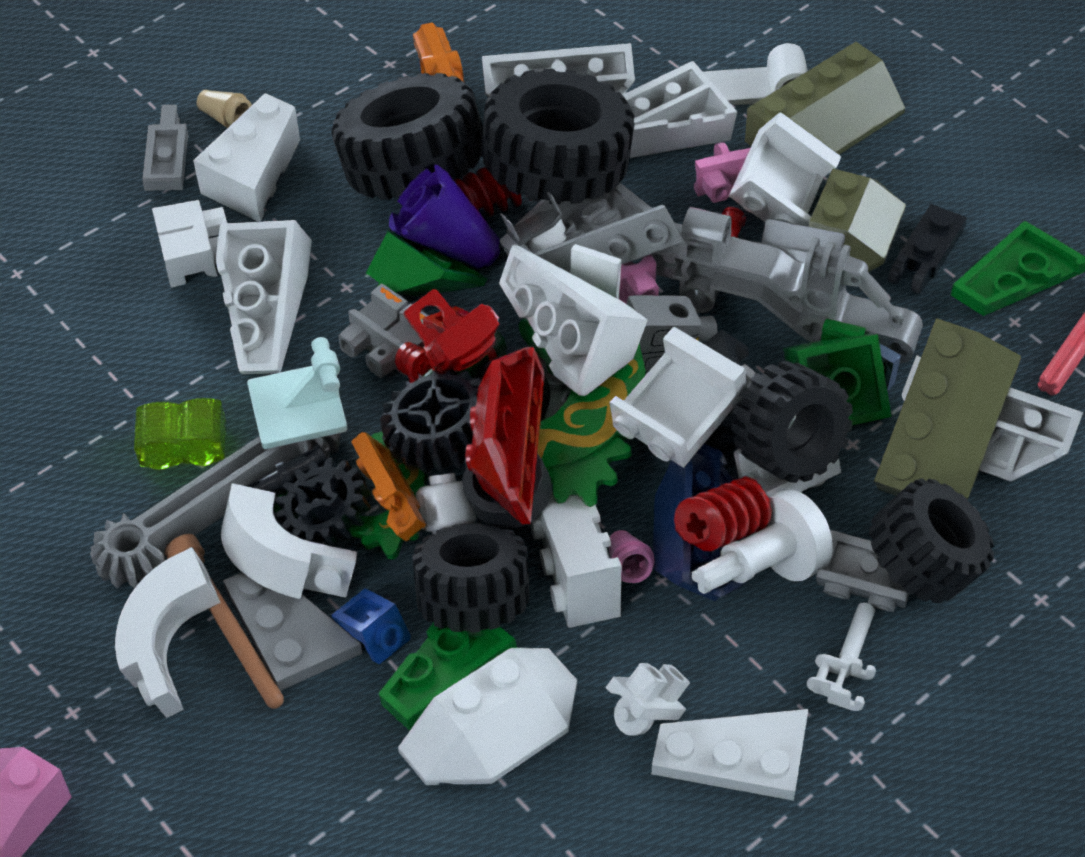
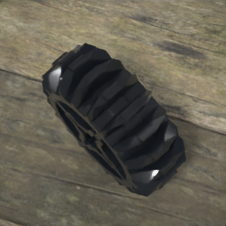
[380,369,481,475]

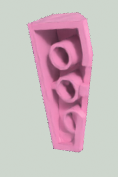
[0,747,72,857]

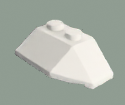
[482,43,635,97]
[901,356,1083,482]
[398,648,577,785]

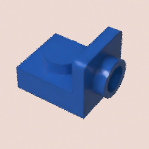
[331,588,411,664]

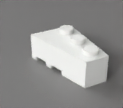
[623,61,737,158]
[193,93,300,222]
[530,492,622,628]

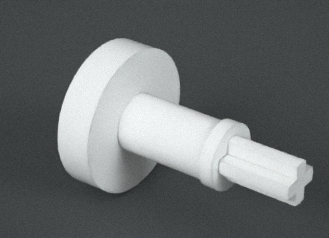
[692,489,833,594]

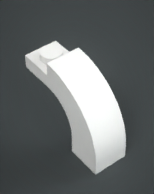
[221,483,357,599]
[115,547,221,718]

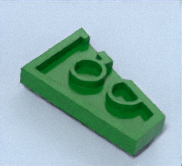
[951,221,1085,316]

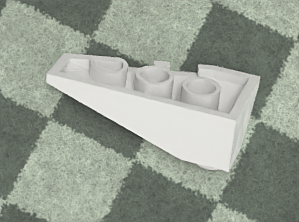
[216,220,312,374]

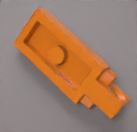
[351,432,426,542]

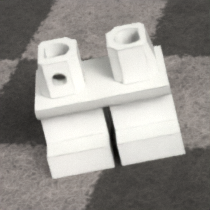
[152,200,227,288]

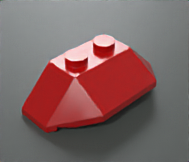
[465,347,545,525]

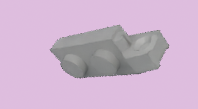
[142,105,188,191]

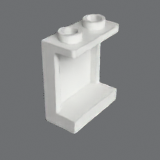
[729,112,841,227]
[609,327,747,468]

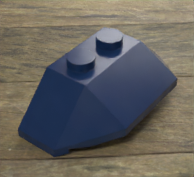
[653,444,746,601]

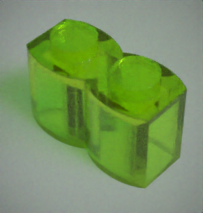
[134,398,226,470]

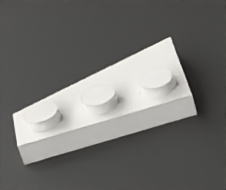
[651,709,808,801]

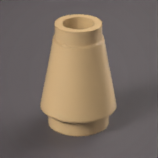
[197,90,252,128]

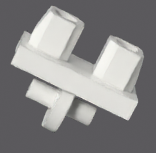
[605,663,690,736]

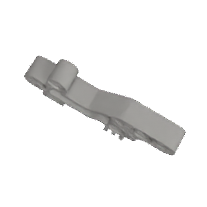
[642,207,923,364]

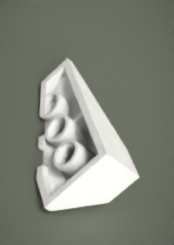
[499,245,647,396]

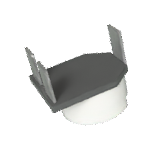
[501,192,566,253]

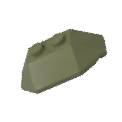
[808,168,906,272]

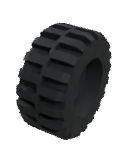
[481,69,635,205]
[331,73,483,200]

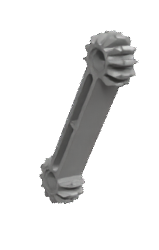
[90,433,341,589]

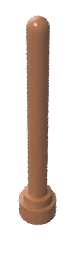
[164,534,284,709]

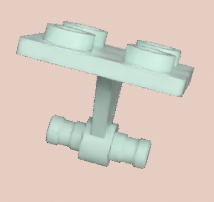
[247,337,347,449]

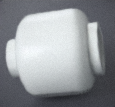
[416,473,476,534]

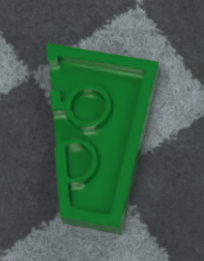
[379,622,517,731]

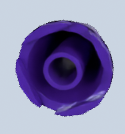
[389,165,500,269]

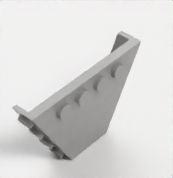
[499,182,684,273]

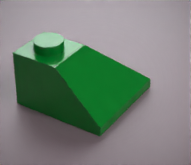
[366,231,487,297]
[783,334,892,425]

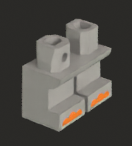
[338,283,429,378]

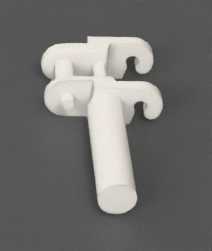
[807,603,876,711]

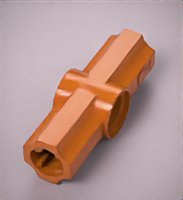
[413,23,464,82]

